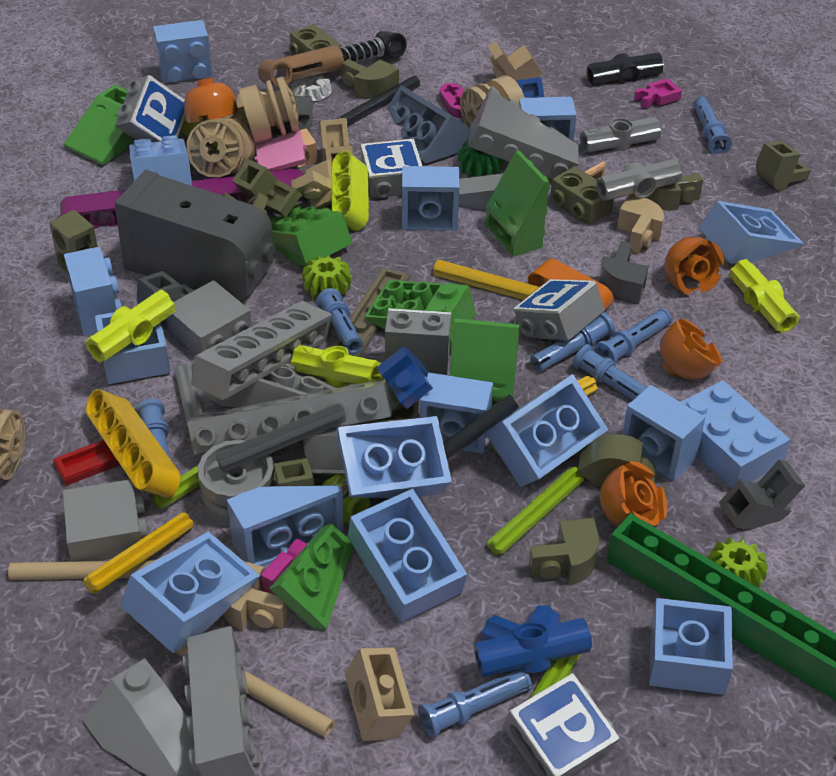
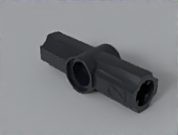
[586,52,664,85]

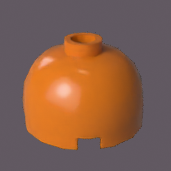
[184,78,239,123]
[664,236,724,296]
[660,318,722,380]
[600,461,668,527]

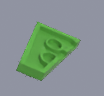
[269,523,354,630]

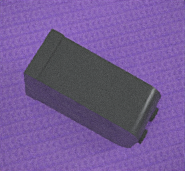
[115,170,276,302]

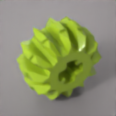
[302,255,352,300]
[707,537,768,589]

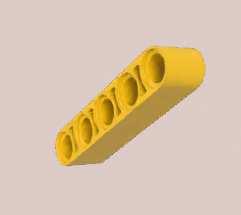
[86,389,181,498]

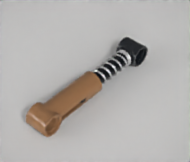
[258,31,407,87]

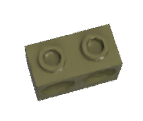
[289,24,342,55]
[550,166,614,225]
[49,210,98,272]

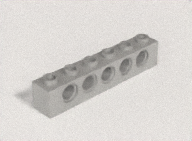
[191,301,332,400]
[187,379,393,455]

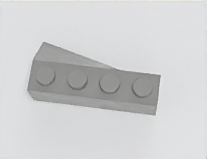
[468,86,579,179]
[183,626,260,776]

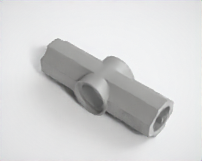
[579,117,661,154]
[596,159,682,202]

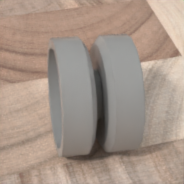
[198,440,275,527]

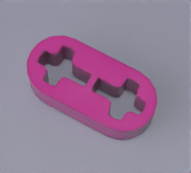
[440,83,464,118]

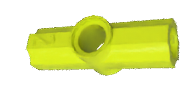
[729,259,800,333]
[85,290,176,363]
[290,345,383,388]

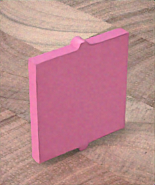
[255,131,307,171]

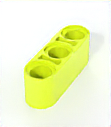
[331,151,369,231]

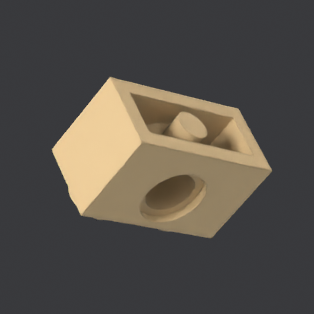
[345,647,415,741]

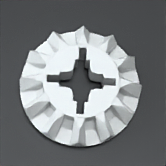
[291,75,332,101]

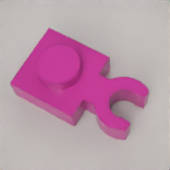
[634,78,682,108]
[261,539,307,595]

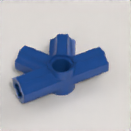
[473,605,593,677]

